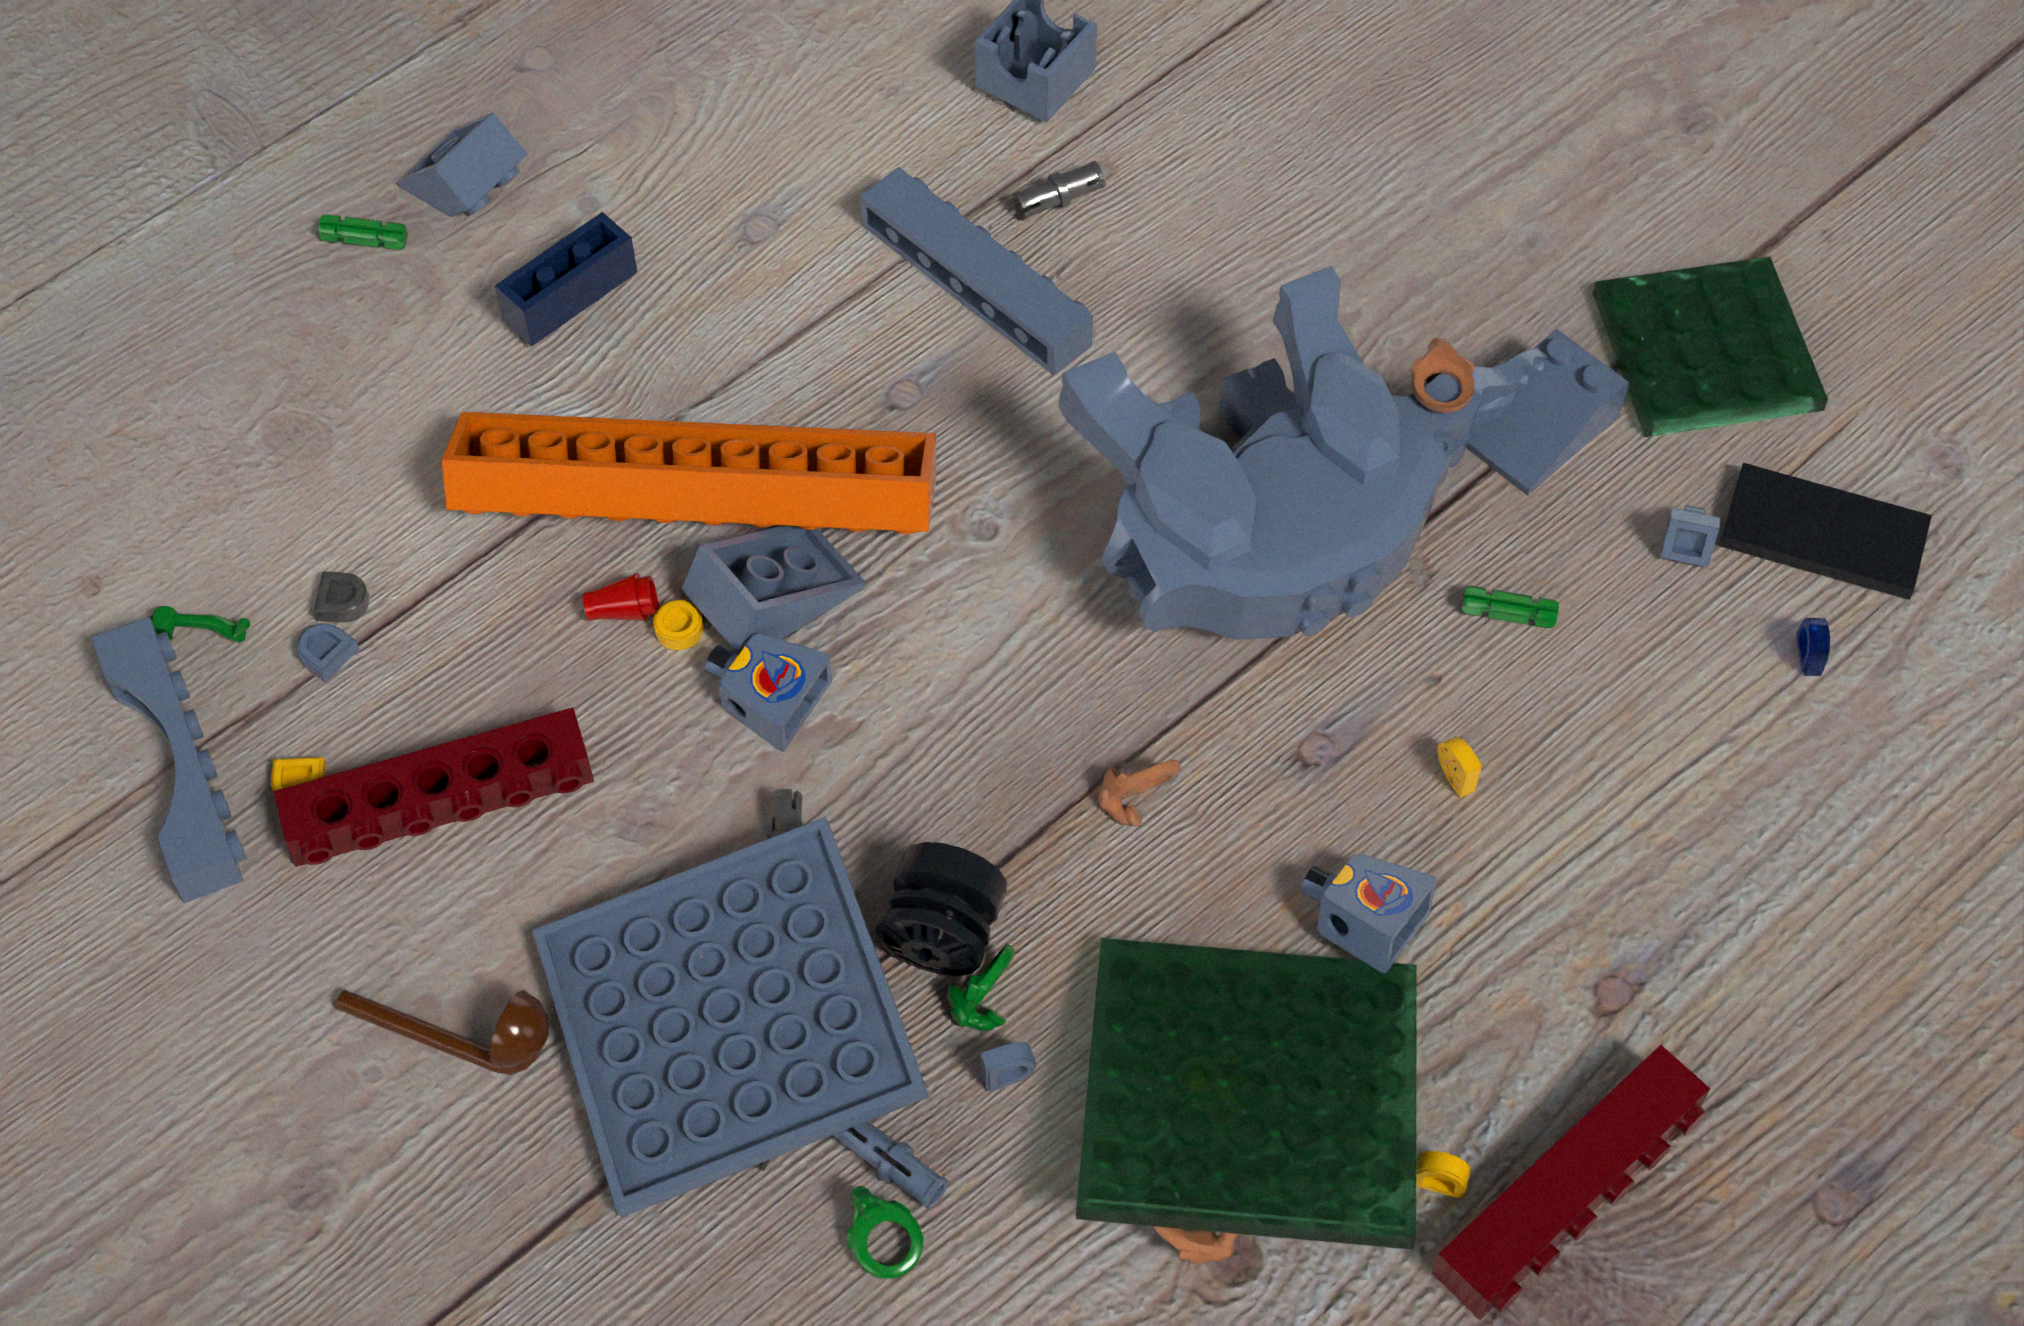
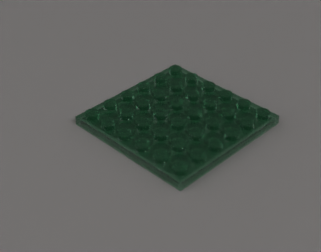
[1076,938,1417,1250]

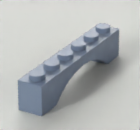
[91,617,247,903]

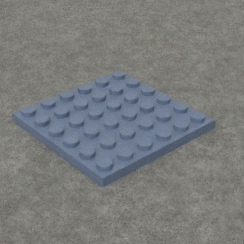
[532,817,930,1217]

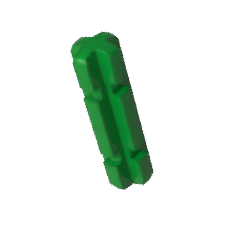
[318,214,408,250]
[1461,585,1559,628]

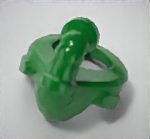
[946,944,1015,1032]
[847,1186,923,1279]

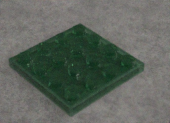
[1593,256,1828,437]

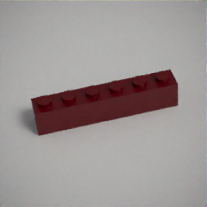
[1432,1045,1711,1320]

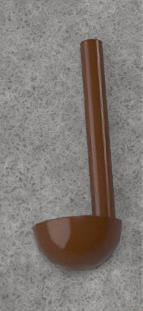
[336,990,549,1075]

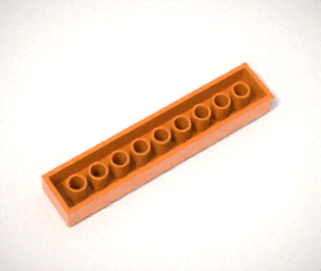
[441,412,936,534]

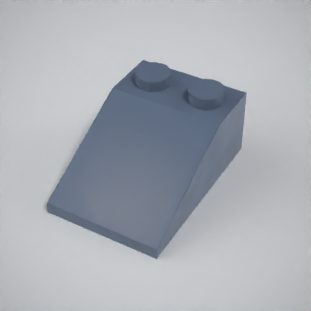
[1466,329,1629,496]
[681,525,866,653]

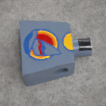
[706,633,832,752]
[1301,854,1436,974]

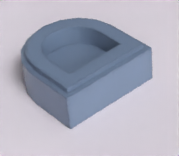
[297,623,359,682]
[980,1042,1037,1091]

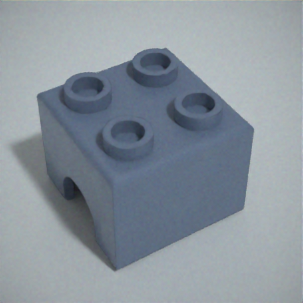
[975,0,1097,123]

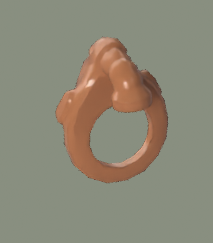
[1411,338,1474,413]
[1098,760,1181,827]
[1146,1191,1238,1264]

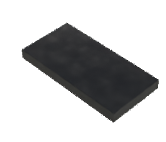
[1719,463,1932,600]

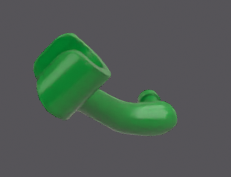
[150,606,250,643]

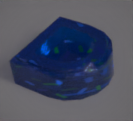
[1796,618,1830,676]

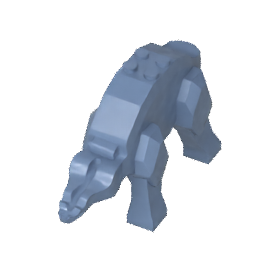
[1058,266,1547,640]

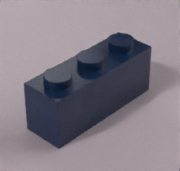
[495,212,638,347]

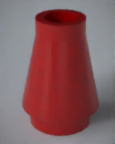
[583,573,659,621]

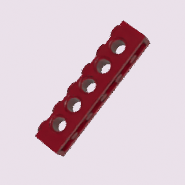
[273,707,594,867]

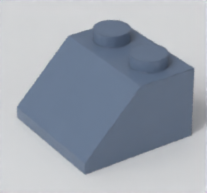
[397,112,527,217]

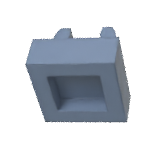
[1660,505,1720,567]

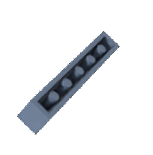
[860,167,1093,375]

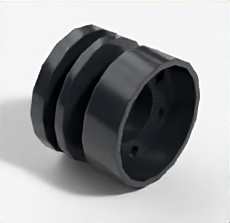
[876,842,1007,976]

